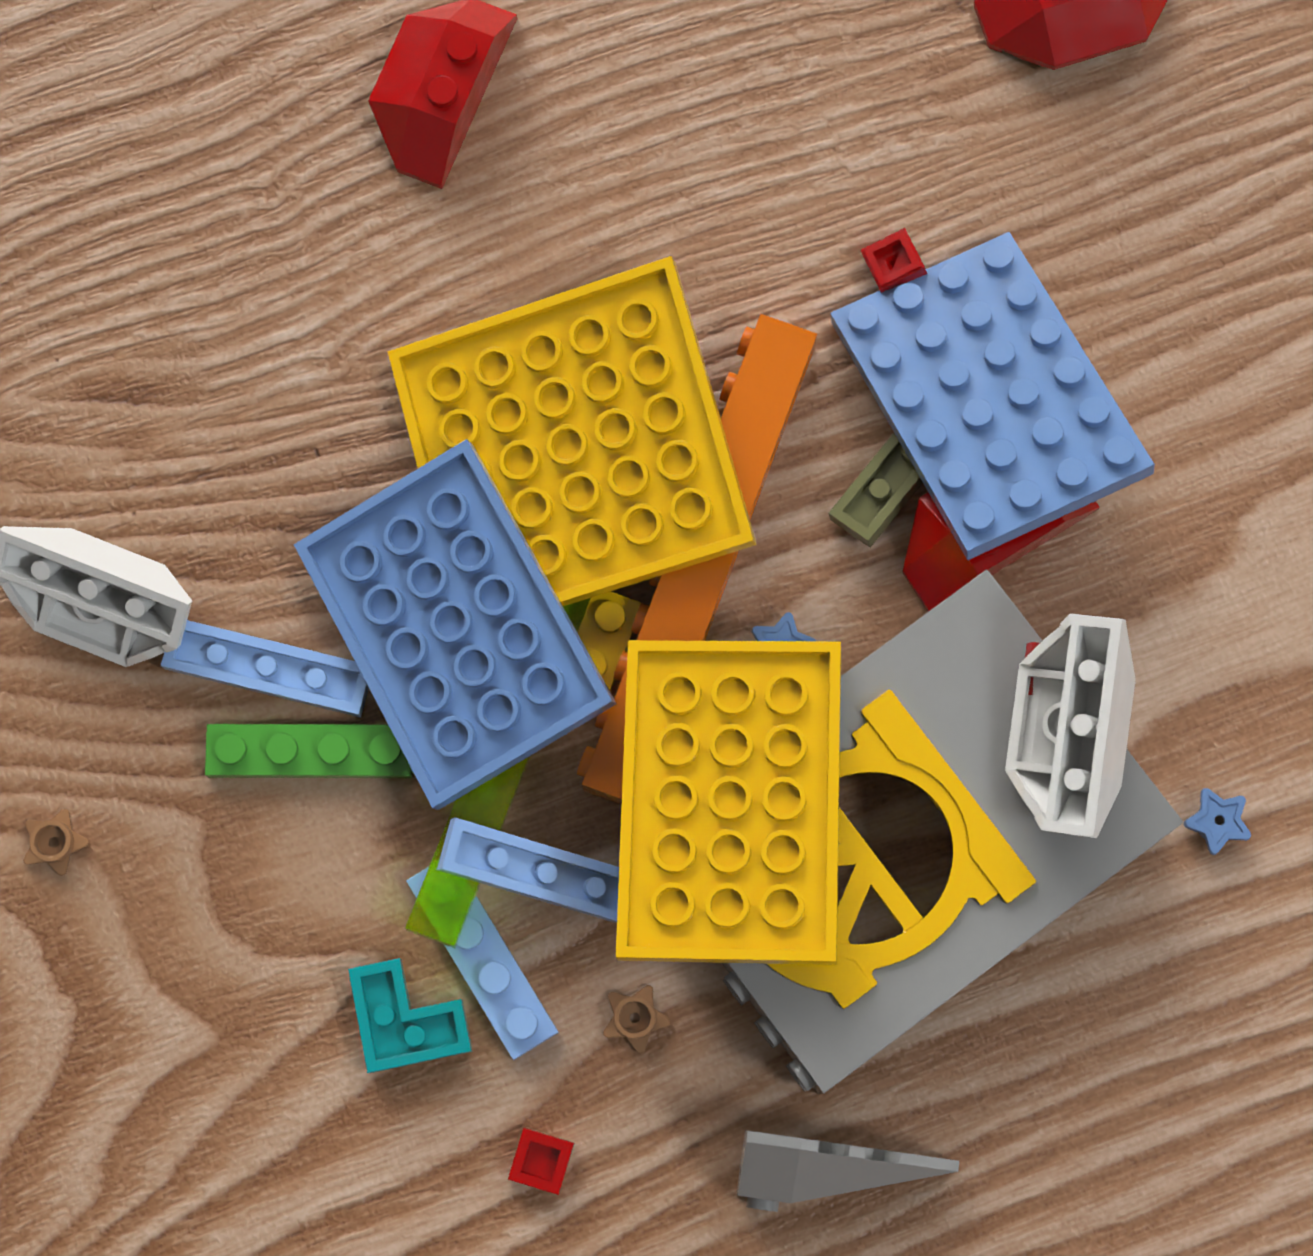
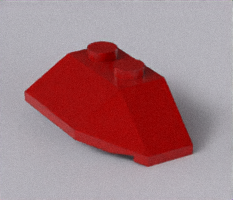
[368,0,518,189]
[973,0,1168,70]
[902,492,1100,612]

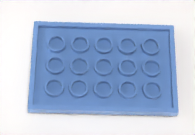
[830,232,1155,560]
[293,439,617,810]

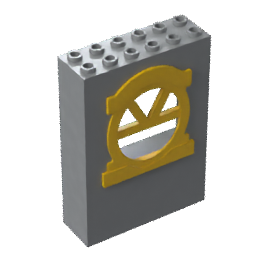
[709,569,1184,1094]

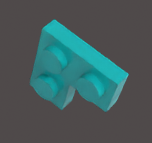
[348,958,473,1073]

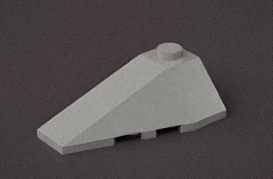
[737,1130,959,1212]

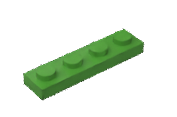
[205,724,413,778]

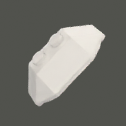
[0,526,192,667]
[1005,614,1136,838]

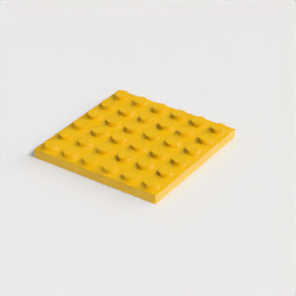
[387,256,757,606]

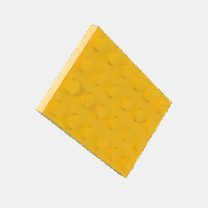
[616,640,841,965]

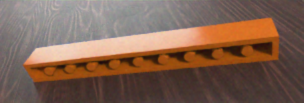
[577,314,817,805]

